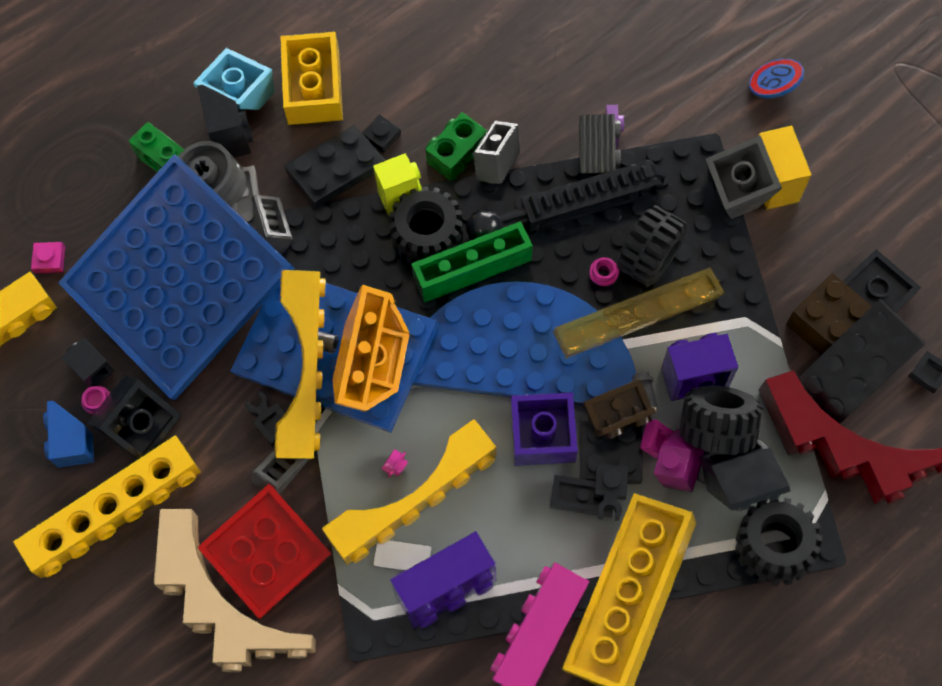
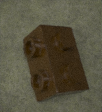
[582,378,658,439]

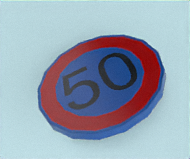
[749,59,804,99]

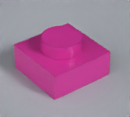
[31,242,65,274]
[640,420,674,459]

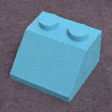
[194,48,275,110]

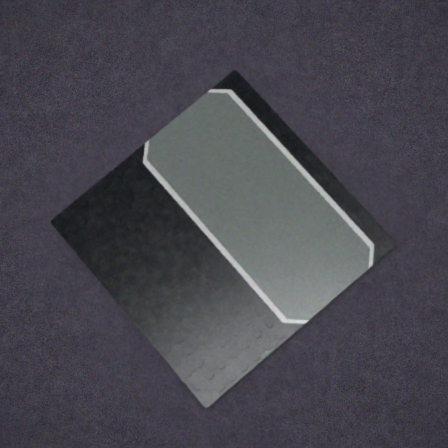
[284,133,846,663]

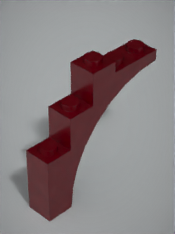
[759,370,942,505]

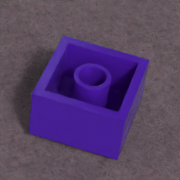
[661,333,739,401]
[511,393,578,466]

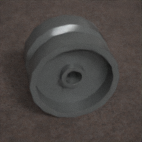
[178,141,247,207]

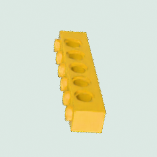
[13,435,201,578]

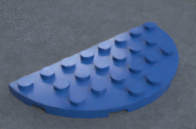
[413,281,636,406]

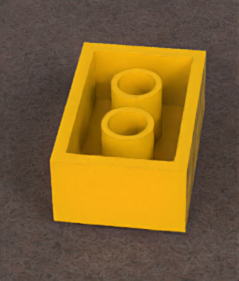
[281,32,343,125]

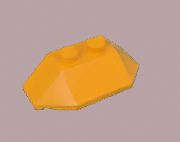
[333,285,410,412]

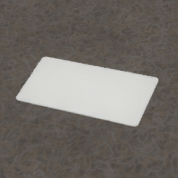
[373,541,432,570]

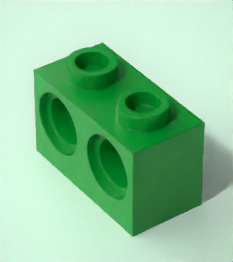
[425,112,488,180]

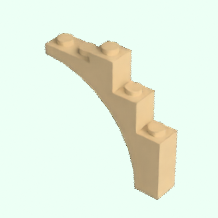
[154,509,316,672]

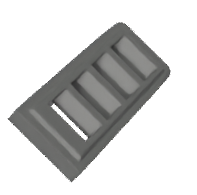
[252,195,293,253]
[252,450,316,494]

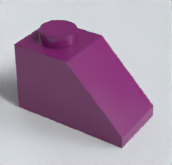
[654,429,704,492]

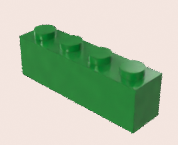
[411,221,533,303]

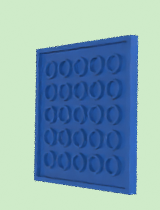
[58,154,295,400]

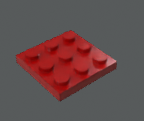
[197,483,332,619]

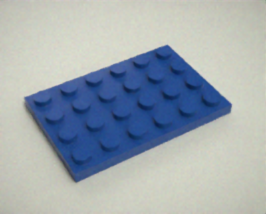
[230,283,439,433]

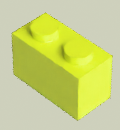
[373,153,422,216]

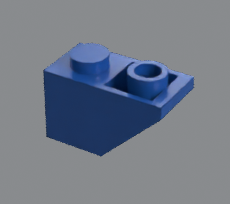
[43,401,94,468]

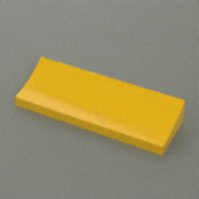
[562,493,697,686]

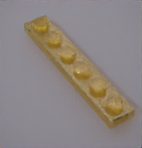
[553,267,724,358]

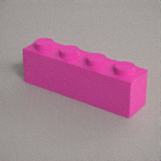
[490,562,589,686]

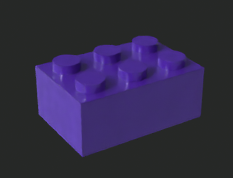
[390,531,497,629]

